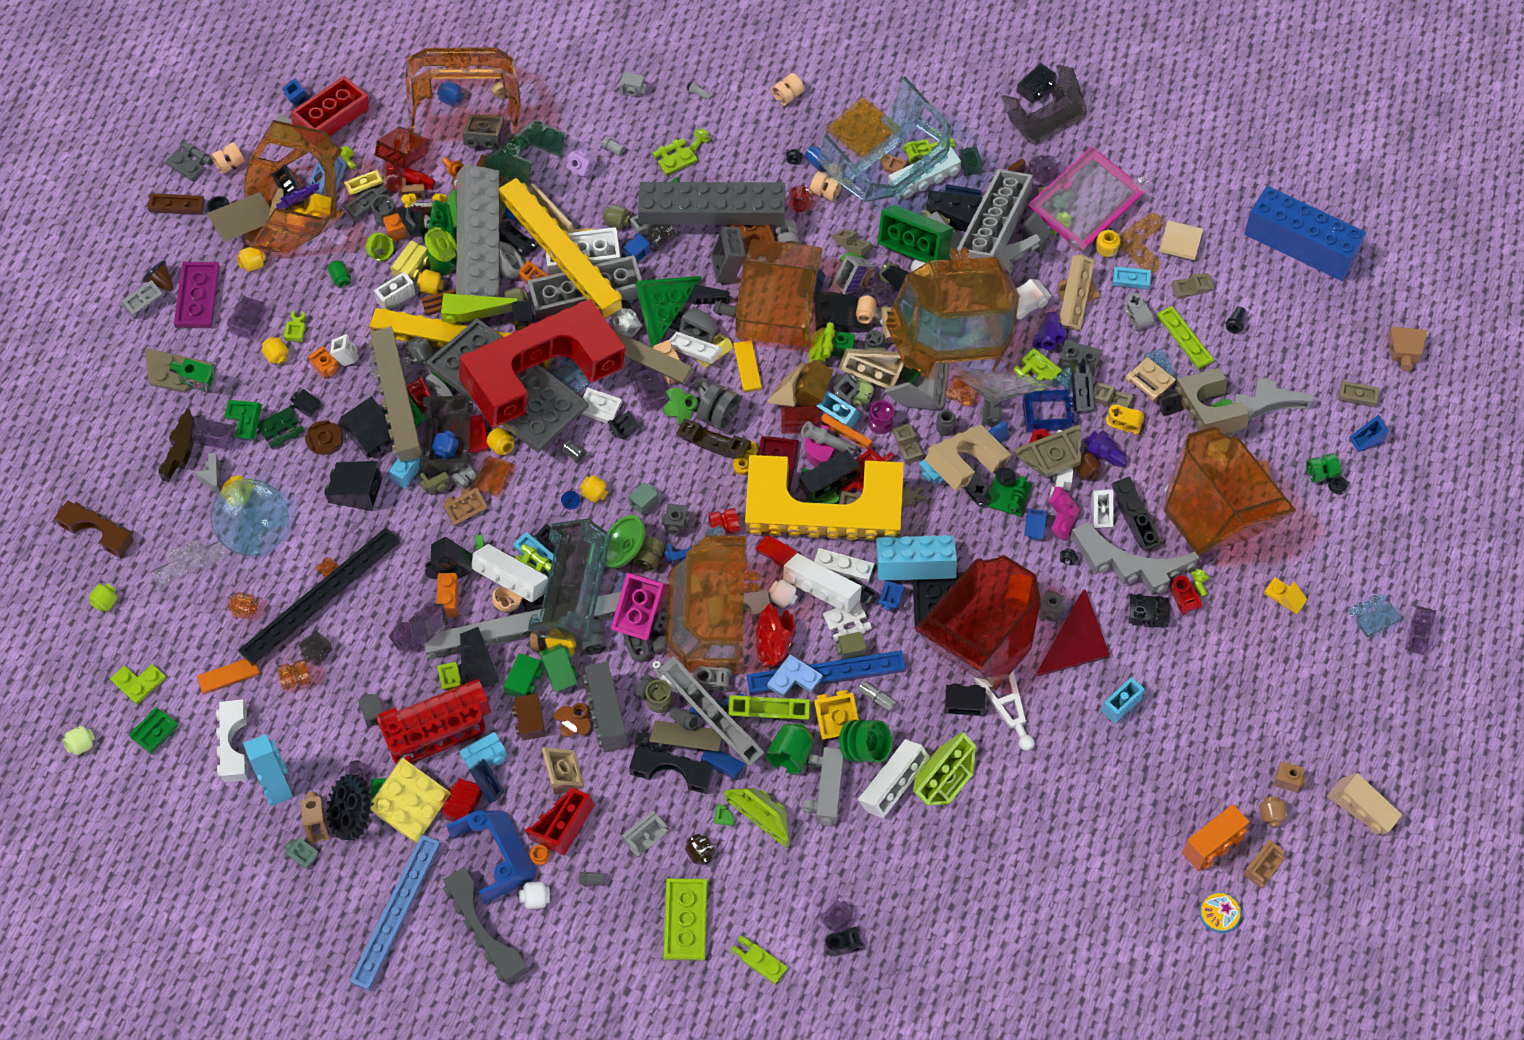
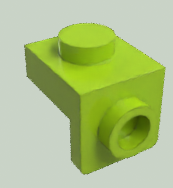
[437,661,462,691]

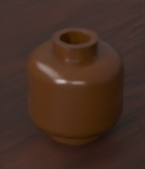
[1073,451,1101,480]

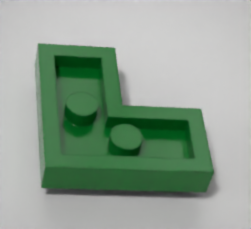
[224,400,263,440]

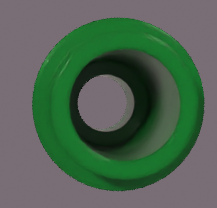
[327,260,351,288]

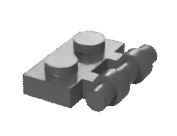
[165,142,212,182]

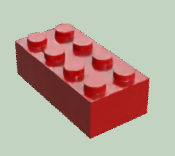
[291,76,369,146]

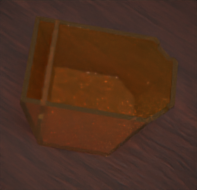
[1164,427,1297,555]

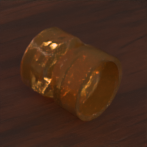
[277,659,311,690]

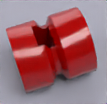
[708,508,740,538]

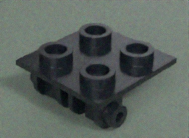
[1128,594,1170,628]

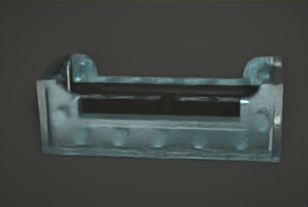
[528,518,612,642]

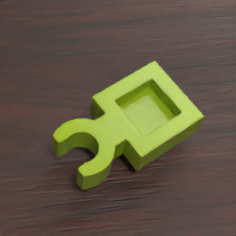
[283,311,306,342]

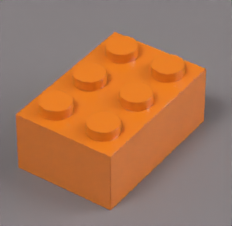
[1182,804,1250,871]

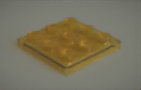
[826,97,901,161]

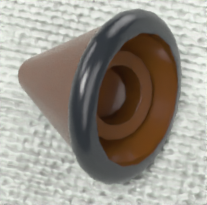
[142,260,173,291]

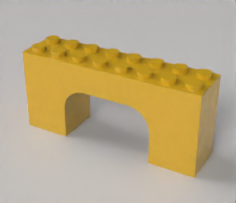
[745,455,904,541]

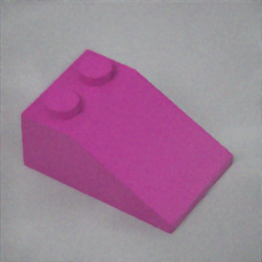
[611,573,669,641]

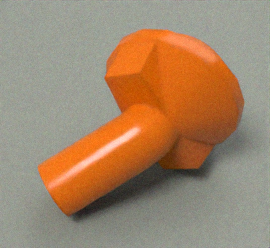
[442,157,464,178]

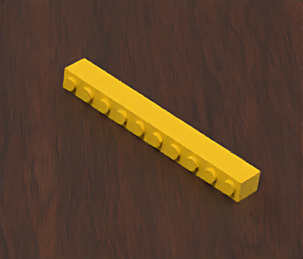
[499,178,622,318]
[369,308,552,369]

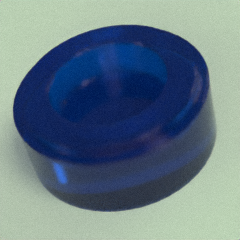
[561,491,580,510]

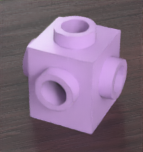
[566,149,597,177]

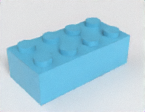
[876,535,957,581]

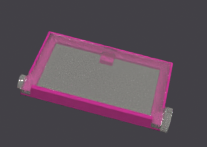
[1027,147,1150,252]

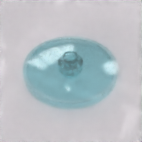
[210,479,289,556]

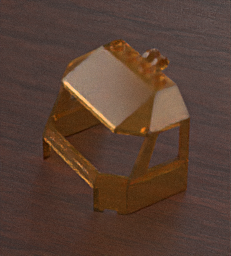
[405,47,521,135]
[231,120,345,255]

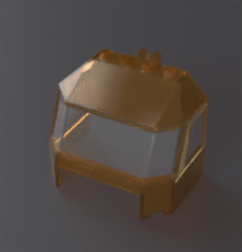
[665,535,761,674]

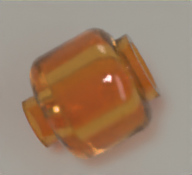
[229,592,258,619]

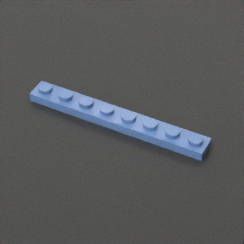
[349,835,441,991]

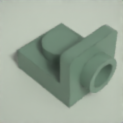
[283,837,318,869]

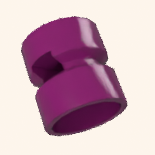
[868,400,894,434]

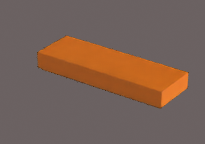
[821,413,874,450]
[197,659,260,695]

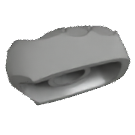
[499,242,525,279]

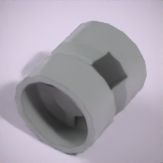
[773,219,800,253]

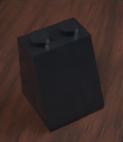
[338,396,394,456]
[324,461,383,511]

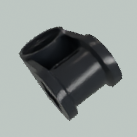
[964,470,991,507]
[824,927,865,957]

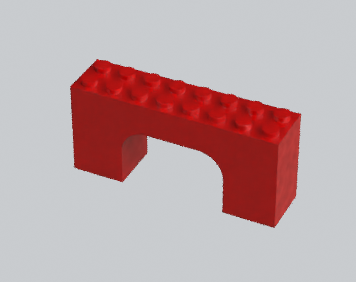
[459,299,626,428]

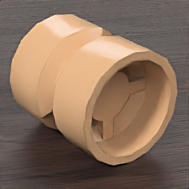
[771,73,805,106]
[211,142,245,174]
[810,171,842,202]

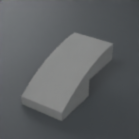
[426,373,456,409]

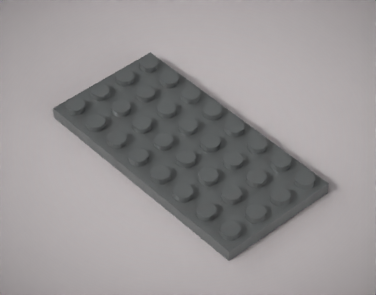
[426,318,589,453]

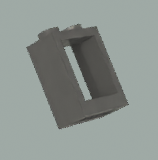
[711,227,746,284]

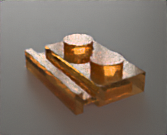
[473,455,514,497]

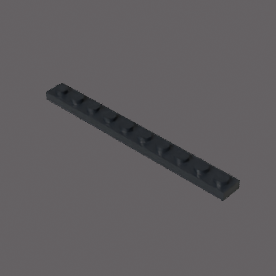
[238,527,400,666]

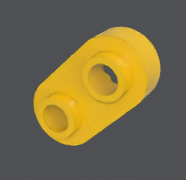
[733,441,758,475]

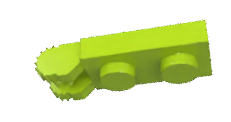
[730,935,788,985]

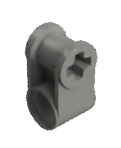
[1124,293,1154,330]
[694,666,732,692]

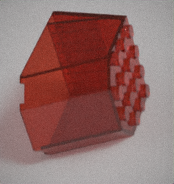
[915,555,1041,691]

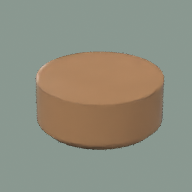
[530,632,541,652]

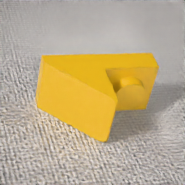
[1264,577,1308,614]

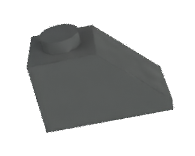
[1022,212,1051,254]
[679,307,715,344]

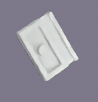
[581,388,622,424]

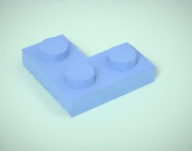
[767,655,823,698]

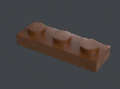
[148,193,205,215]

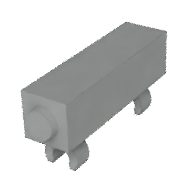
[803,747,844,826]

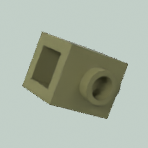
[835,631,866,659]

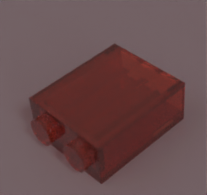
[374,126,430,170]

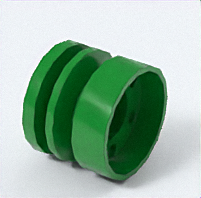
[839,720,892,763]

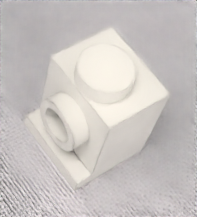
[330,334,359,366]

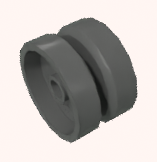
[697,382,740,431]

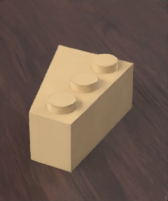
[1327,773,1402,835]

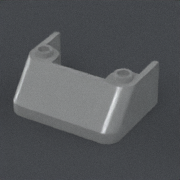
[885,321,950,410]

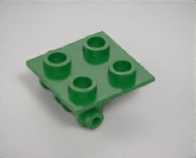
[986,473,1032,517]

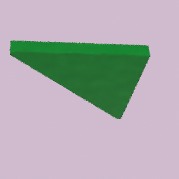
[635,276,701,349]

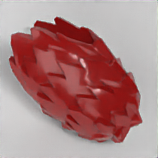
[756,603,795,667]

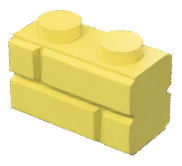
[391,240,429,281]

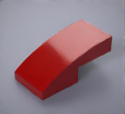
[755,535,799,568]

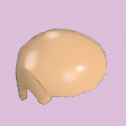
[492,586,523,612]

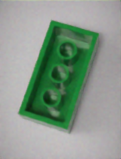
[877,205,953,267]

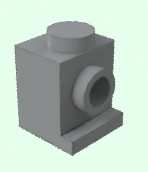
[619,71,647,96]

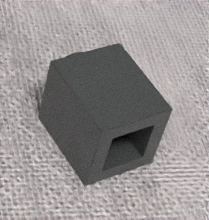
[358,694,383,727]

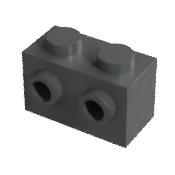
[1058,340,1101,376]

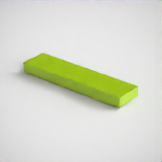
[1156,306,1214,370]

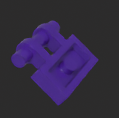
[276,183,319,211]

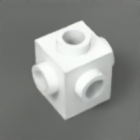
[609,308,642,338]

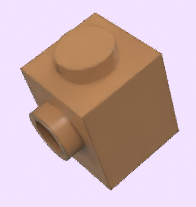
[1274,761,1306,792]

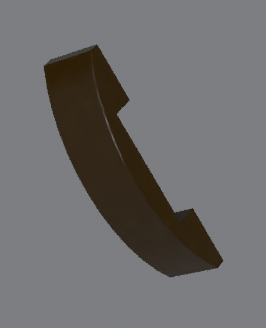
[676,418,751,458]

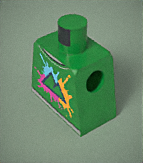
[169,358,215,393]

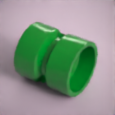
[1306,453,1341,483]

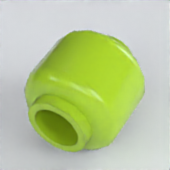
[88,583,118,612]

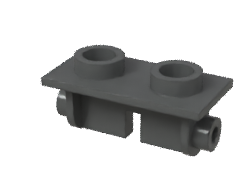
[982,389,1004,428]

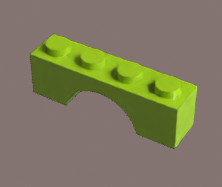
[728,695,810,720]

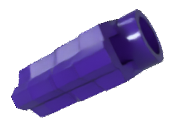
[1032,311,1066,351]
[1085,430,1127,467]

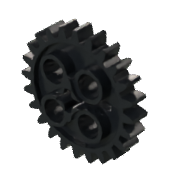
[326,774,374,841]

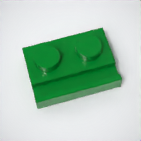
[128,706,179,755]

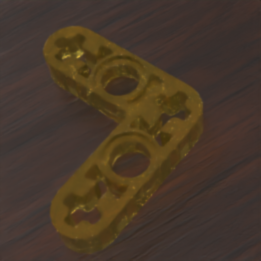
[1119,213,1162,273]

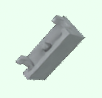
[122,280,163,318]
[622,810,668,858]

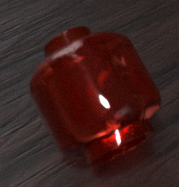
[788,185,812,213]

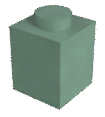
[628,482,659,516]

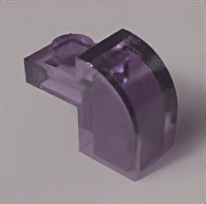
[1404,605,1436,655]

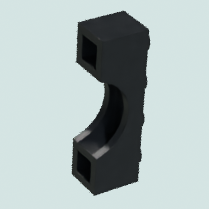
[629,746,714,794]

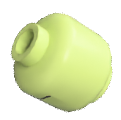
[850,377,874,407]
[63,726,95,755]

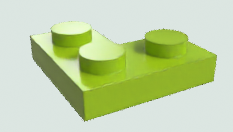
[110,664,166,705]

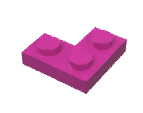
[1049,487,1080,540]

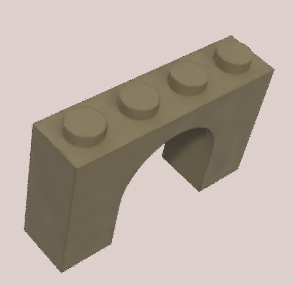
[1175,368,1248,439]

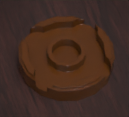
[305,420,343,455]

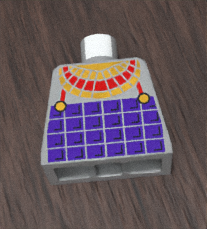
[832,255,875,294]

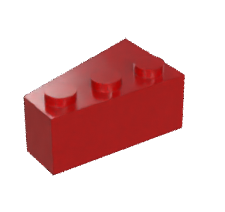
[525,787,595,856]

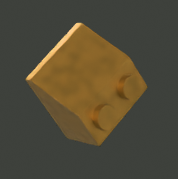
[795,360,833,412]

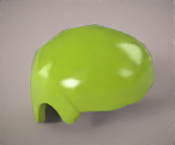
[365,232,394,261]

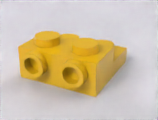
[813,690,859,740]

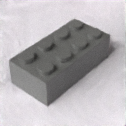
[582,661,627,753]

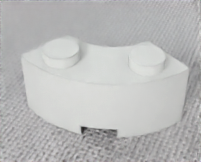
[997,279,1052,319]

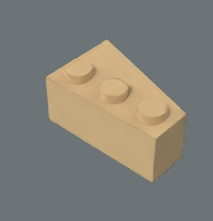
[839,348,907,389]

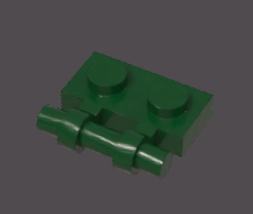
[257,407,305,449]

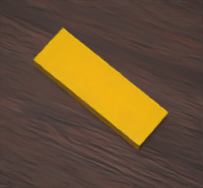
[733,340,762,393]

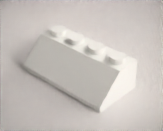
[546,227,620,275]

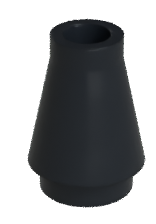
[1226,306,1246,334]

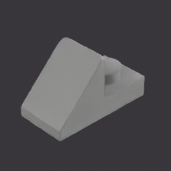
[194,452,220,494]

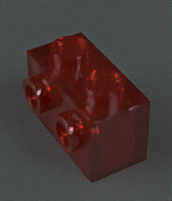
[781,406,819,434]

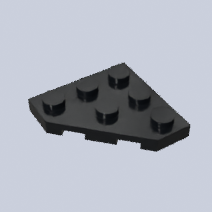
[912,572,972,629]

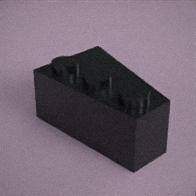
[926,190,982,232]

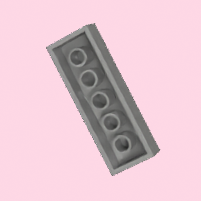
[528,255,642,322]

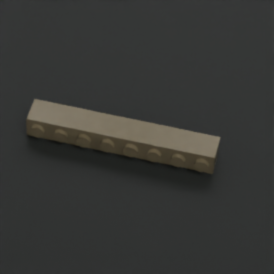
[368,326,423,462]

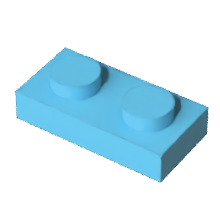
[1112,266,1151,289]

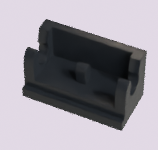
[499,221,538,258]

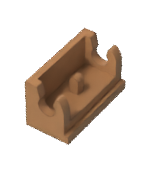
[1244,839,1286,889]

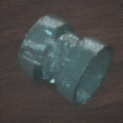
[1052,367,1072,393]

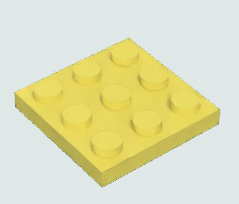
[370,758,450,843]

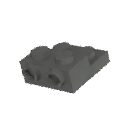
[463,114,504,149]

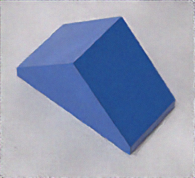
[1349,415,1389,452]

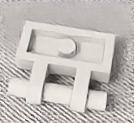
[823,601,872,642]

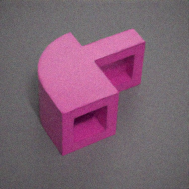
[805,425,835,467]

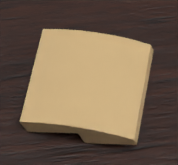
[1159,220,1203,260]

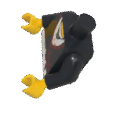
[397,194,447,245]

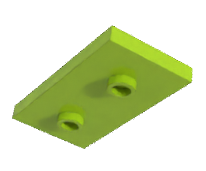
[663,878,708,961]

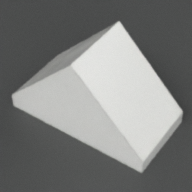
[1091,489,1113,528]

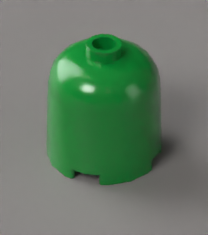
[765,724,814,775]

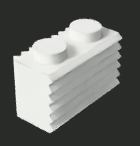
[373,272,416,311]

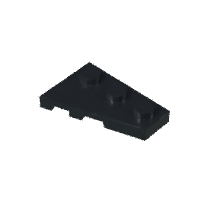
[460,627,500,688]

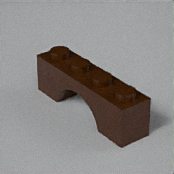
[54,500,134,559]

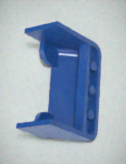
[446,810,536,904]

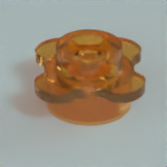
[316,557,339,578]

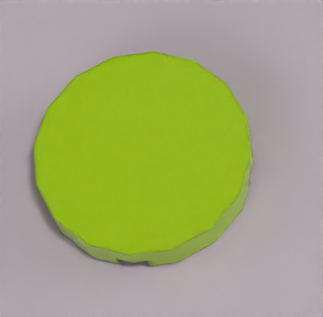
[424,227,457,262]

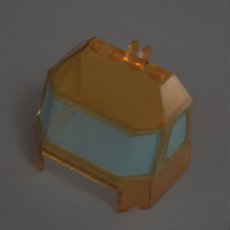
[885,247,1020,379]

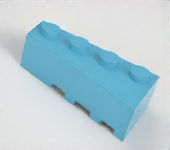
[243,734,293,807]

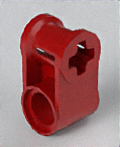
[406,376,433,413]
[1170,575,1202,616]

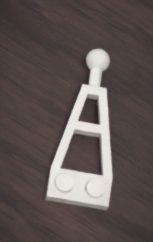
[967,649,1034,751]

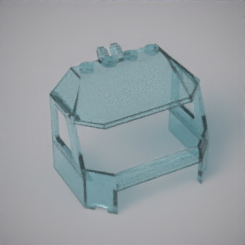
[817,76,951,202]

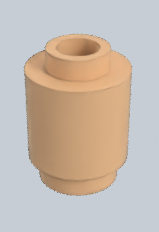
[856,296,877,324]

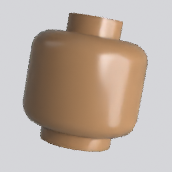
[1260,797,1288,827]

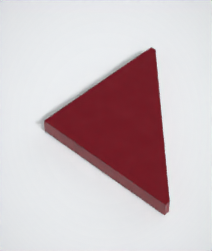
[1037,589,1110,676]

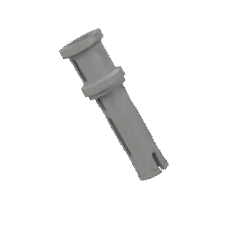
[801,421,856,455]

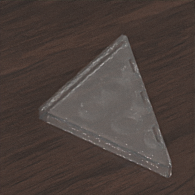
[953,366,1053,404]

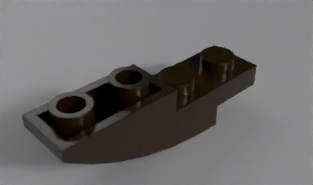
[158,409,195,483]

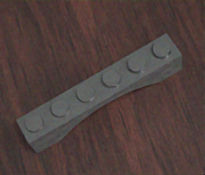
[443,867,528,985]

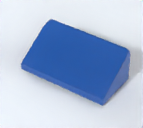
[701,750,746,780]

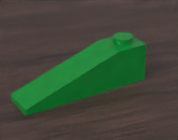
[427,200,457,276]

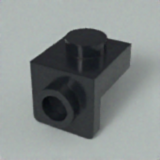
[288,389,321,417]
[607,411,641,439]

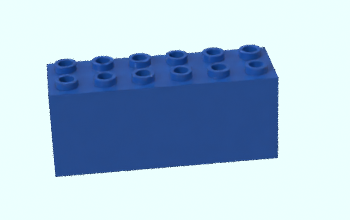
[1244,185,1367,282]

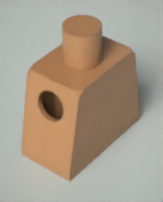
[1388,326,1427,371]
[300,792,330,843]

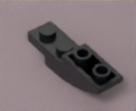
[1111,476,1162,551]

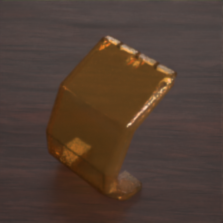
[735,239,823,347]

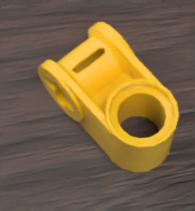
[1106,405,1144,434]

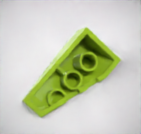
[441,293,518,324]

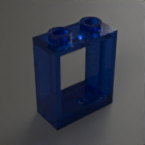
[1022,389,1075,433]

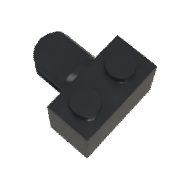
[425,536,472,579]

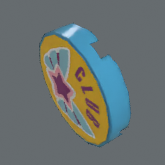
[1199,892,1241,933]

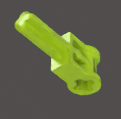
[902,138,955,165]

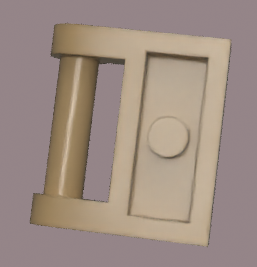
[1125,357,1176,402]

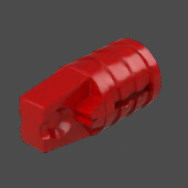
[402,167,435,191]

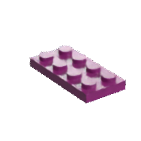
[174,262,220,328]

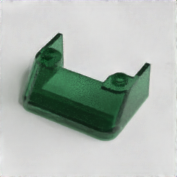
[483,120,565,187]

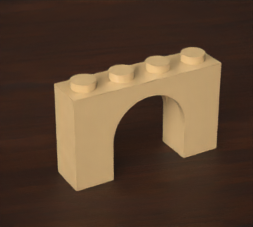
[925,425,1011,491]

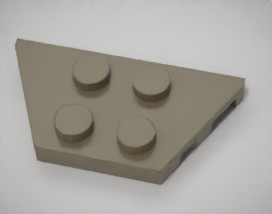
[145,348,214,393]
[1013,424,1081,478]

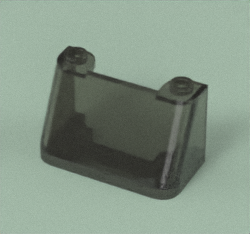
[421,395,474,478]

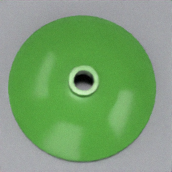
[601,515,645,569]

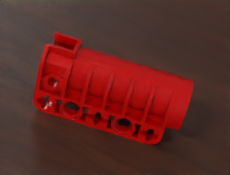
[375,679,491,765]

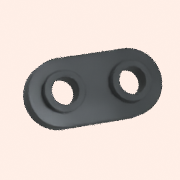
[623,633,649,662]

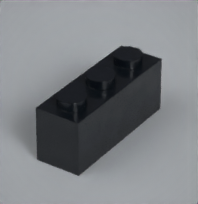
[799,450,860,503]

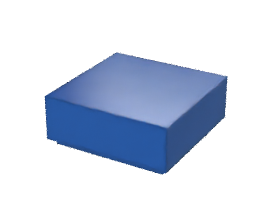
[989,421,1009,443]

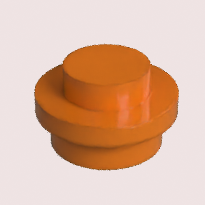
[529,845,550,865]

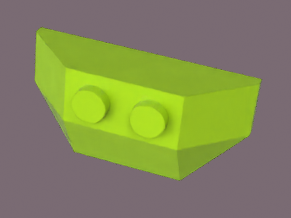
[913,732,976,805]
[724,787,789,848]

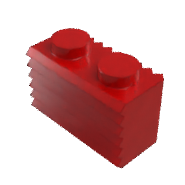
[442,778,482,822]

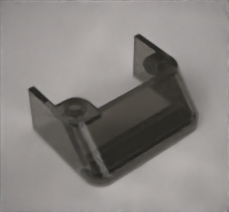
[1001,64,1087,145]

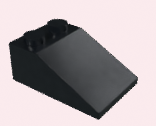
[814,292,871,333]

